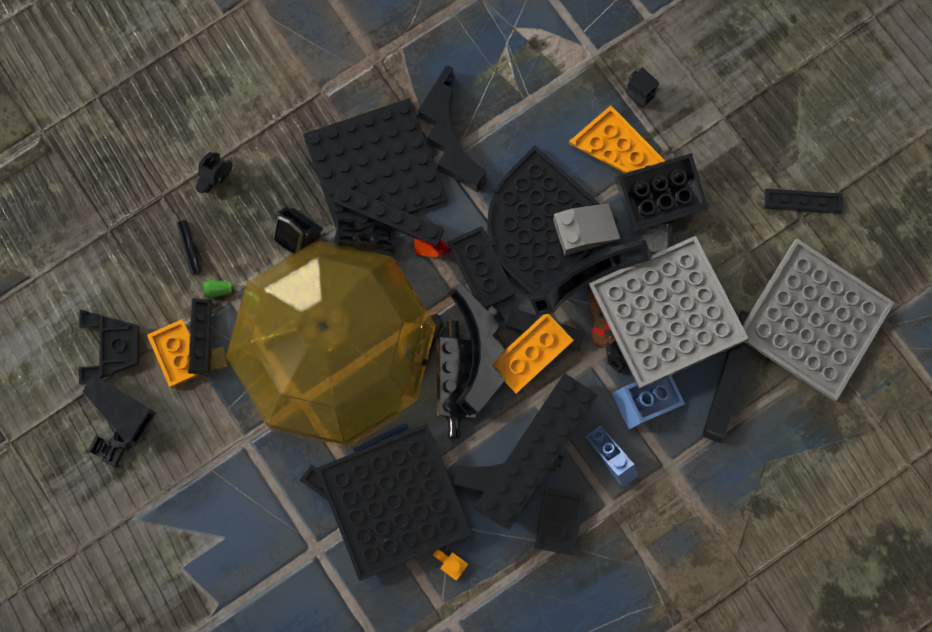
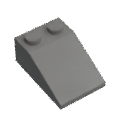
[553,203,620,256]

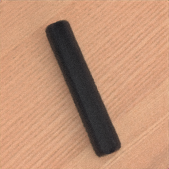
[176,220,201,275]

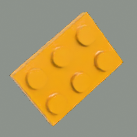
[147,319,200,388]

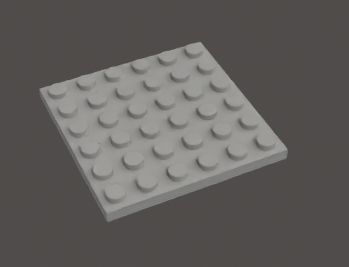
[589,236,749,389]
[742,239,895,401]

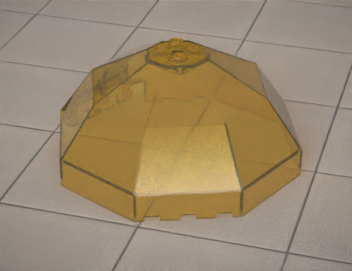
[226,240,436,448]

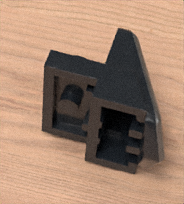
[273,207,323,256]

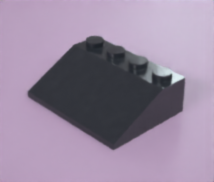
[614,153,709,232]

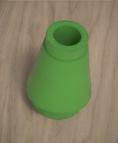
[204,279,232,299]

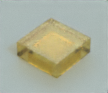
[208,347,228,371]

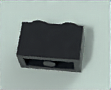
[626,67,659,109]

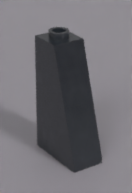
[82,375,156,446]

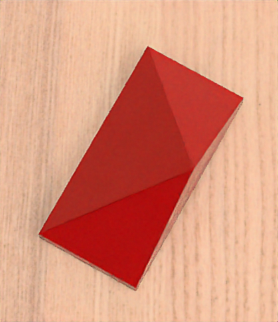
[414,238,450,257]

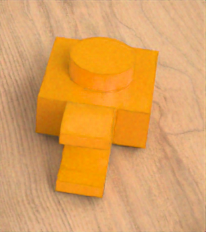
[433,549,468,580]

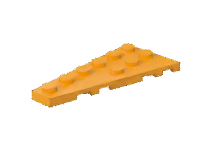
[569,105,665,173]

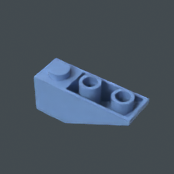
[585,425,639,487]

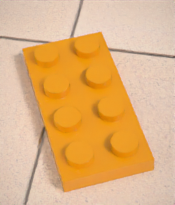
[492,314,574,394]

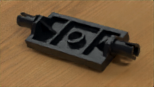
[437,320,476,438]

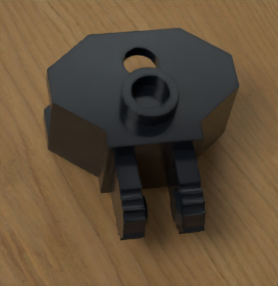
[196,152,232,193]

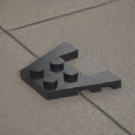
[79,310,139,386]

